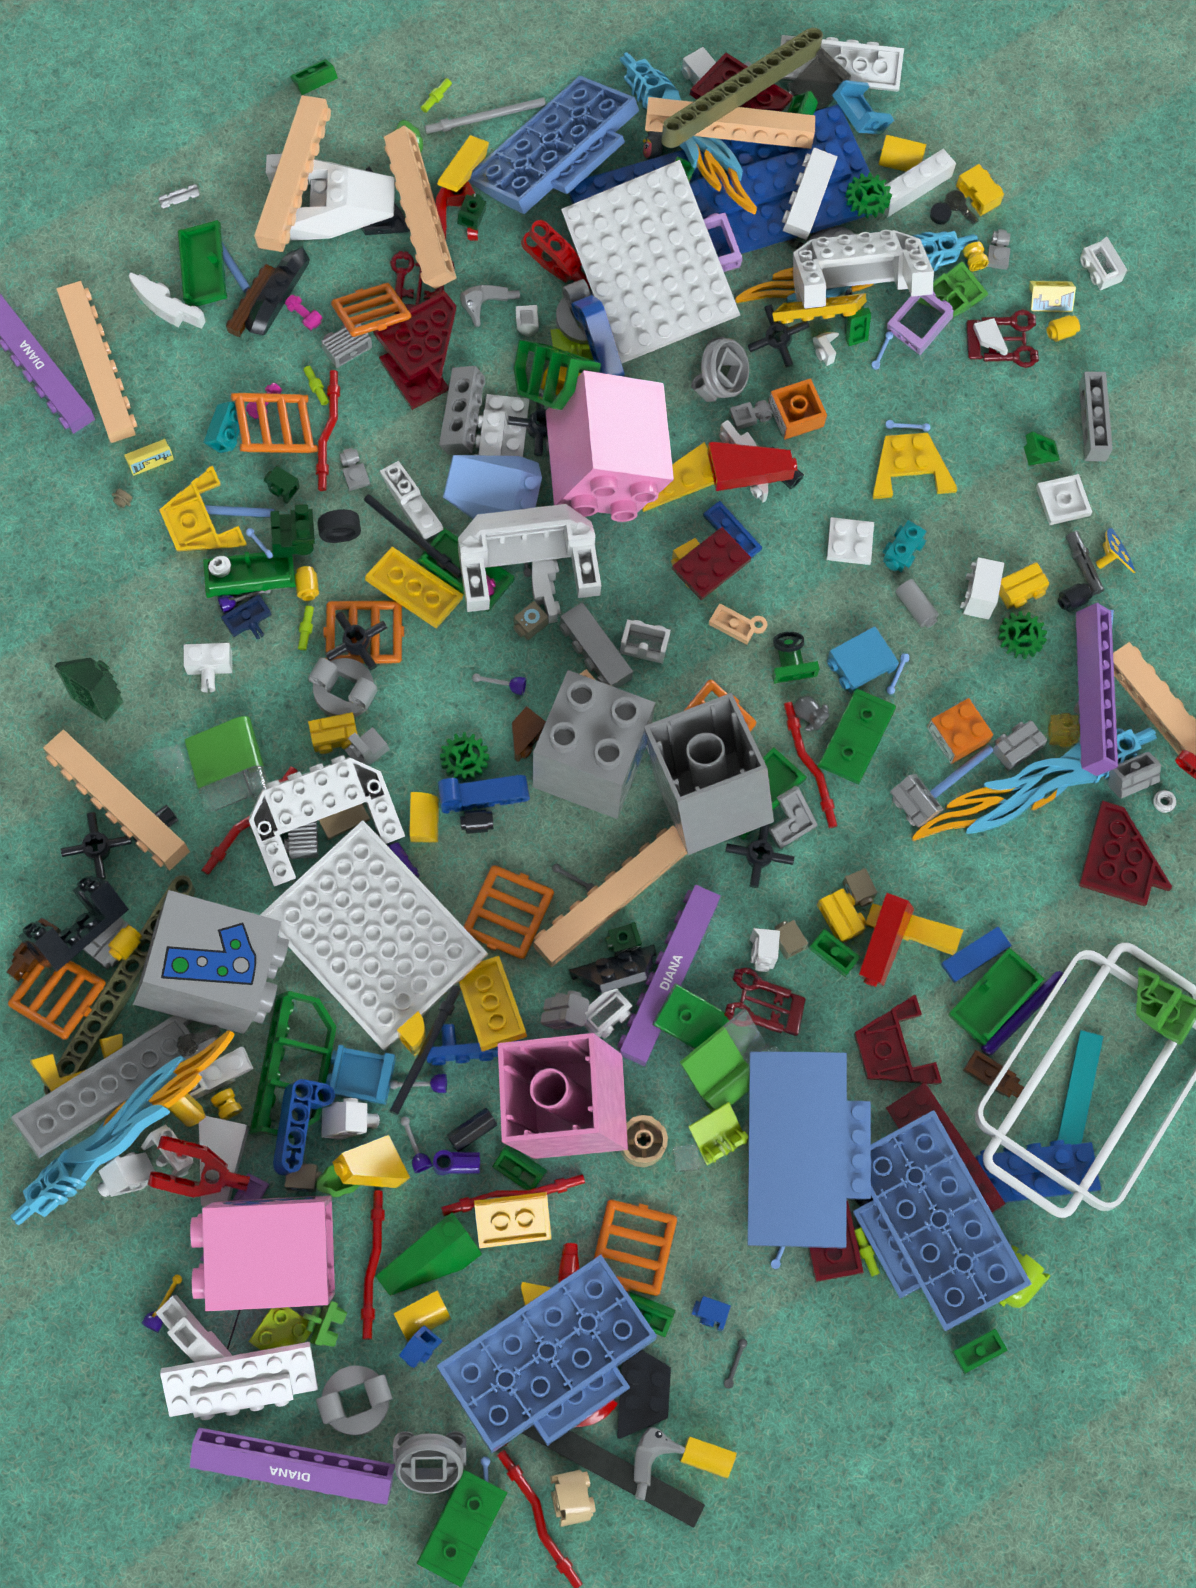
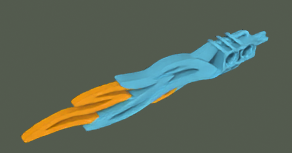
[620,52,757,214]
[735,231,978,303]
[912,727,1157,841]
[11,1030,235,1225]

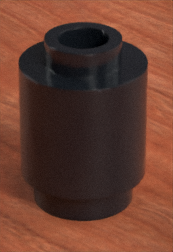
[1058,583,1092,612]
[460,809,494,834]

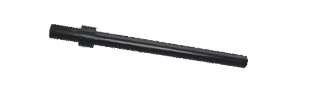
[364,494,462,578]
[389,985,461,1115]

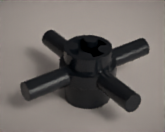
[748,304,810,368]
[507,393,548,456]
[325,612,387,671]
[60,812,132,880]
[725,824,795,888]

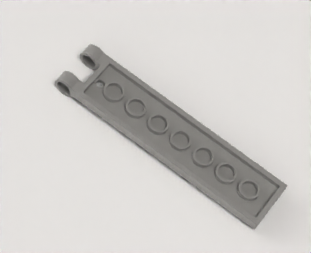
[11,1016,218,1158]

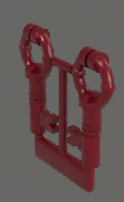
[390,250,455,314]
[966,309,1039,368]
[724,967,806,1036]

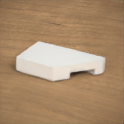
[973,318,1008,355]

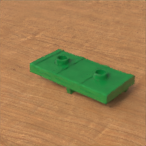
[178,220,227,307]
[417,528,515,612]
[203,551,296,598]
[818,688,896,785]
[739,747,807,840]
[948,948,1045,1046]
[652,983,756,1055]
[416,1469,508,1587]

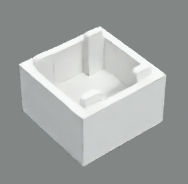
[960,557,1004,619]

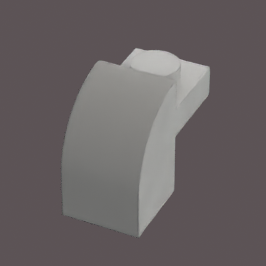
[345,727,390,766]

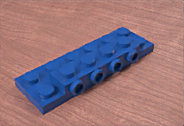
[975,1140,1101,1203]

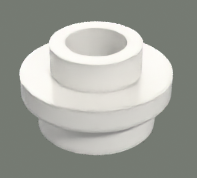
[209,556,231,578]
[1153,790,1176,813]

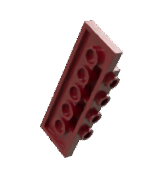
[886,1082,1006,1213]

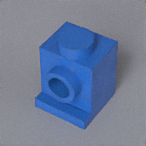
[692,1296,731,1331]
[399,1325,442,1368]

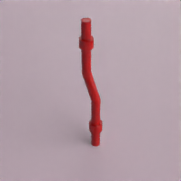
[316,370,340,491]
[784,702,838,828]
[201,766,298,875]
[441,1174,585,1216]
[360,1190,385,1340]
[497,1449,583,1588]

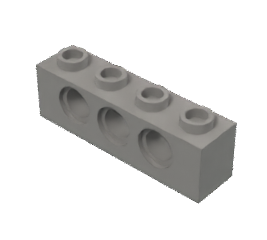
[439,366,485,455]
[1079,372,1113,461]

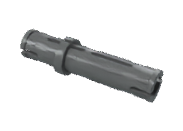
[1065,531,1105,596]

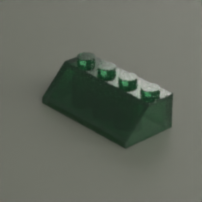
[54,657,123,723]

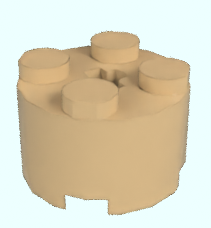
[620,1115,668,1167]
[550,1470,596,1527]

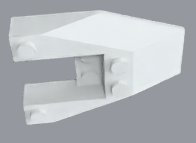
[266,154,395,241]

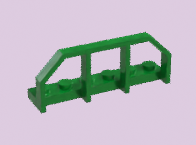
[514,340,601,410]
[249,991,337,1139]

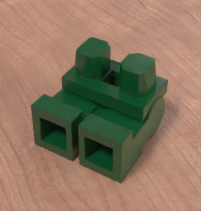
[270,504,315,559]

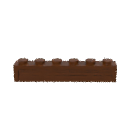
[226,264,276,338]

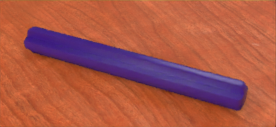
[981,971,1067,1056]

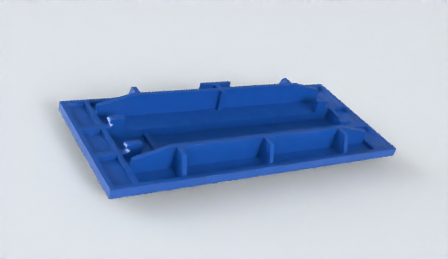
[568,105,879,257]

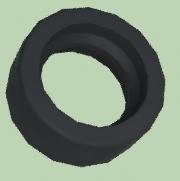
[317,509,361,543]

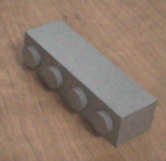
[559,602,633,688]

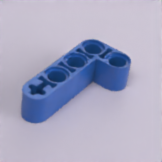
[571,295,625,377]
[438,775,530,814]
[273,1079,335,1176]

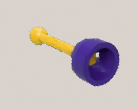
[141,1274,182,1333]

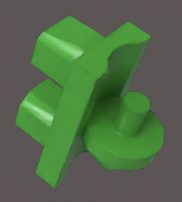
[303,1301,347,1347]

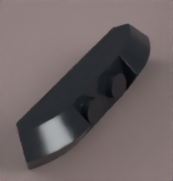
[245,247,310,335]

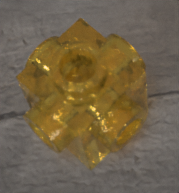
[1048,713,1080,747]

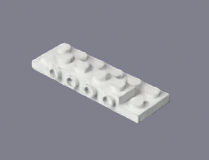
[780,35,904,92]
[474,394,529,457]
[160,1342,318,1420]

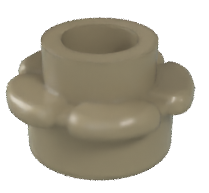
[112,488,133,508]

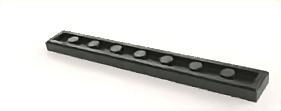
[521,1425,705,1528]

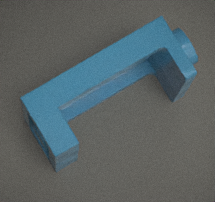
[832,80,894,135]
[827,627,899,694]
[326,1045,396,1105]

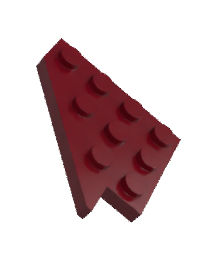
[689,52,793,112]
[373,291,457,384]
[1078,800,1172,907]

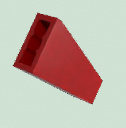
[707,442,797,491]
[859,893,914,987]

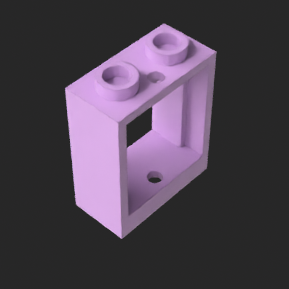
[703,213,742,272]
[887,292,953,355]

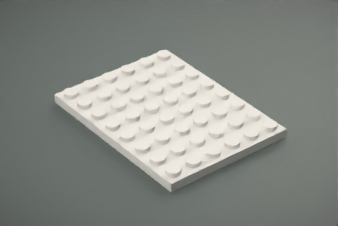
[561,160,740,363]
[260,820,488,1051]

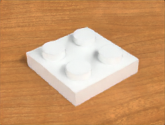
[1036,474,1092,525]
[827,517,874,565]

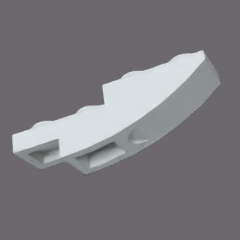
[129,273,205,329]
[719,420,768,503]
[380,461,443,540]
[532,559,561,624]
[189,1047,253,1100]
[156,1295,232,1362]

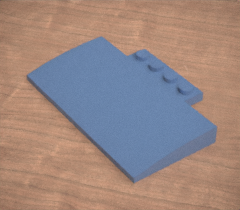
[468,76,639,214]
[747,1052,871,1248]
[853,1110,1032,1331]
[436,1255,657,1454]

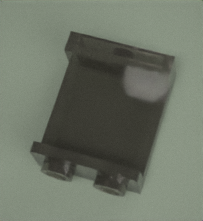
[787,48,851,111]

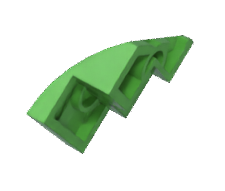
[917,261,988,318]
[1136,967,1196,1045]

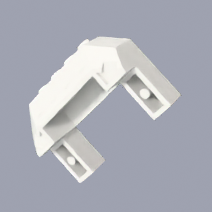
[793,230,934,309]
[458,504,601,612]
[248,755,405,886]

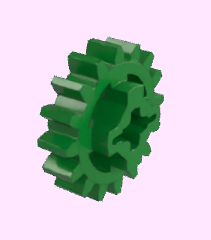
[845,172,892,219]
[998,611,1047,659]
[440,732,489,782]

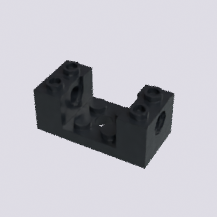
[18,876,129,972]

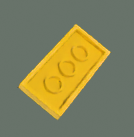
[773,293,867,324]
[365,547,463,629]
[458,956,527,1052]

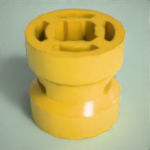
[962,242,989,271]
[210,1088,243,1120]

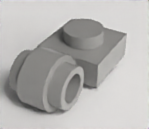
[986,229,1011,270]
[729,400,773,430]
[339,448,370,491]

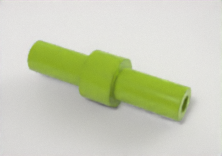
[420,78,452,113]
[303,366,329,405]
[298,606,314,651]
[855,1228,880,1277]

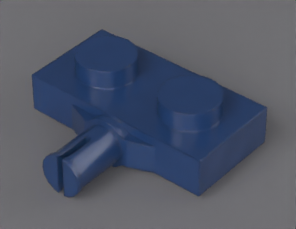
[221,595,272,639]

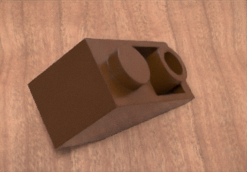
[512,706,546,762]

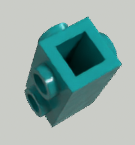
[203,401,240,453]
[882,520,927,573]

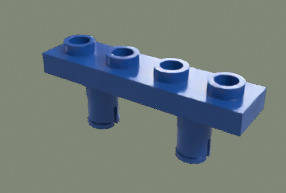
[427,1024,521,1066]

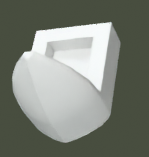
[516,305,539,337]
[813,332,839,366]

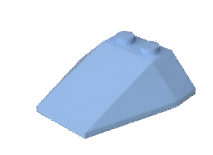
[443,455,542,519]

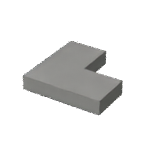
[769,786,818,849]

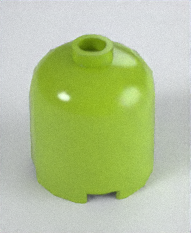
[998,1245,1051,1308]

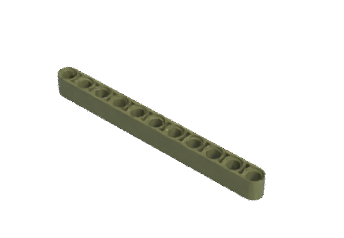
[661,28,823,148]
[44,875,195,1095]

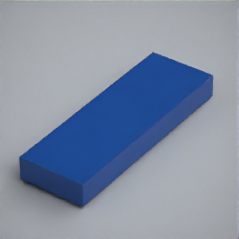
[703,501,762,558]
[941,927,1012,983]

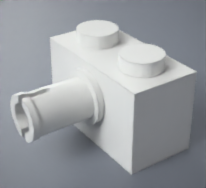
[184,643,232,693]
[322,1098,380,1139]
[97,1152,155,1197]

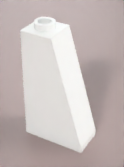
[199,1116,249,1208]

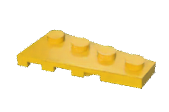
[642,442,714,512]

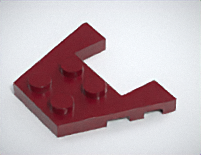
[854,995,942,1085]

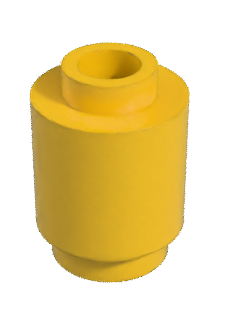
[1046,315,1080,342]
[295,566,319,601]
[108,925,143,961]

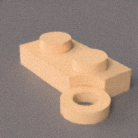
[708,603,767,645]

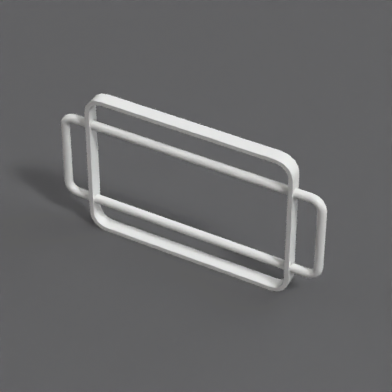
[975,943,1196,1218]

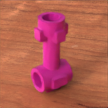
[285,295,323,331]
[246,382,282,420]

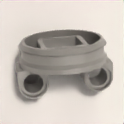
[556,279,594,344]
[691,337,749,402]
[308,658,378,718]
[316,1366,393,1435]
[393,1431,467,1494]

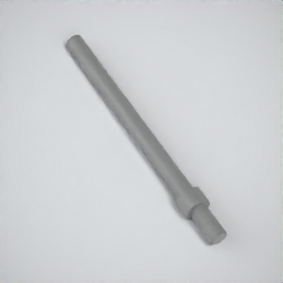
[424,98,545,134]

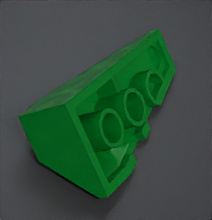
[375,1213,482,1296]

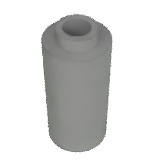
[895,579,939,628]

